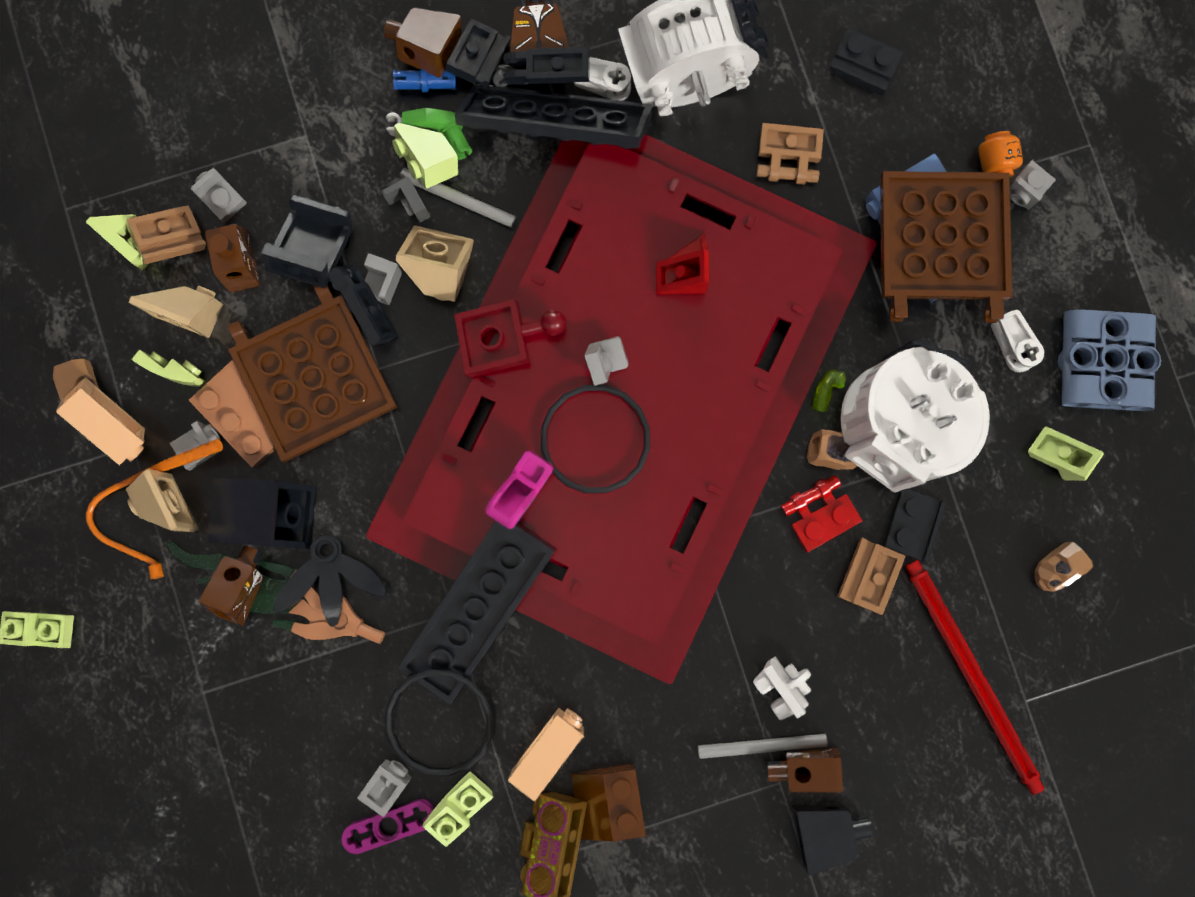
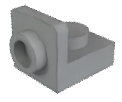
[1010,160,1056,210]
[191,168,247,224]
[584,336,629,386]
[170,421,220,470]
[357,759,412,817]

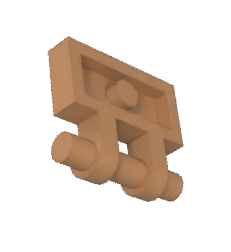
[756,123,824,185]

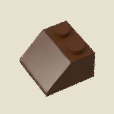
[571,763,646,842]

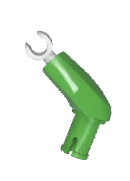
[386,108,472,160]

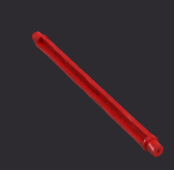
[905,559,1045,795]

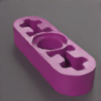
[342,799,434,854]

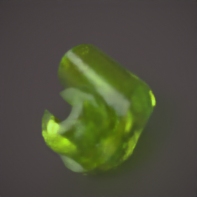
[812,369,846,412]

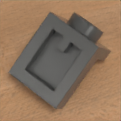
[381,176,430,222]

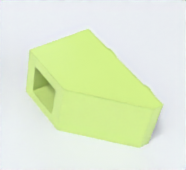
[393,123,458,189]

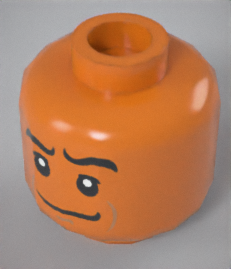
[978,131,1023,177]

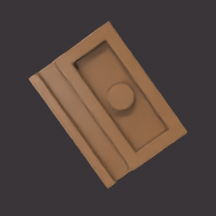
[126,205,206,265]
[837,538,906,615]

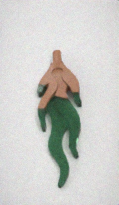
[167,541,385,644]

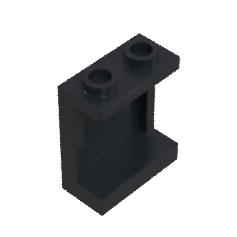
[261,195,353,289]

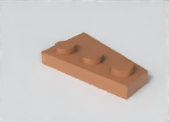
[189,360,276,469]

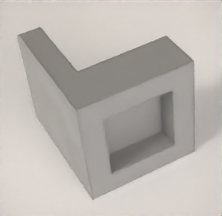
[364,253,403,305]

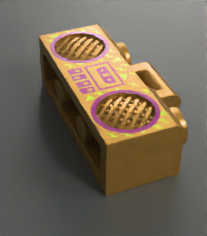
[519,792,587,897]

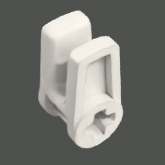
[574,57,631,101]
[991,310,1044,373]

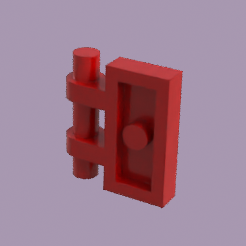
[781,475,862,552]

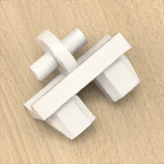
[753,657,811,720]

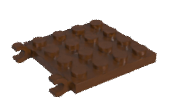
[880,171,1012,323]
[227,284,398,463]

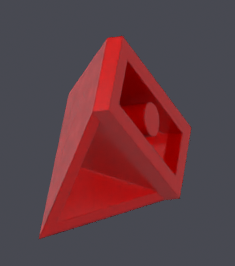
[656,232,709,294]

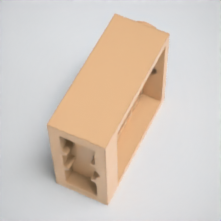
[56,377,145,465]
[508,708,584,801]

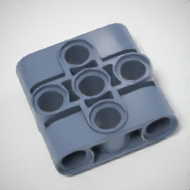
[1058,310,1161,411]

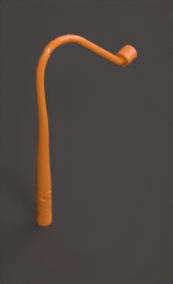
[86,439,223,579]

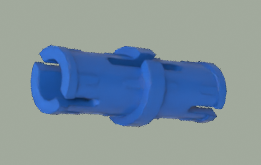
[393,69,456,92]

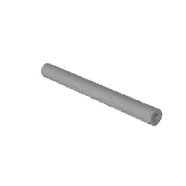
[400,168,516,228]
[698,734,827,759]

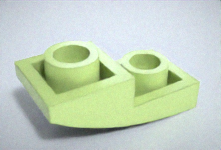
[131,350,207,387]
[0,611,74,648]
[423,771,493,847]

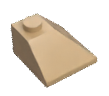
[396,225,474,302]
[129,286,224,338]
[126,469,199,532]

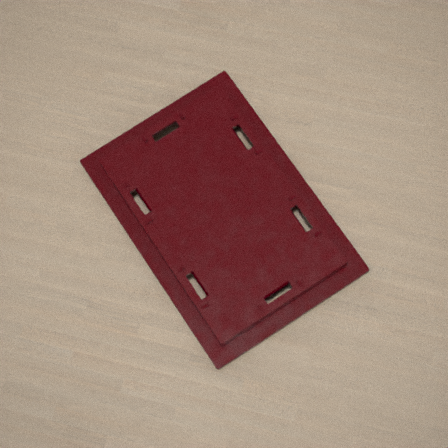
[366,134,876,684]

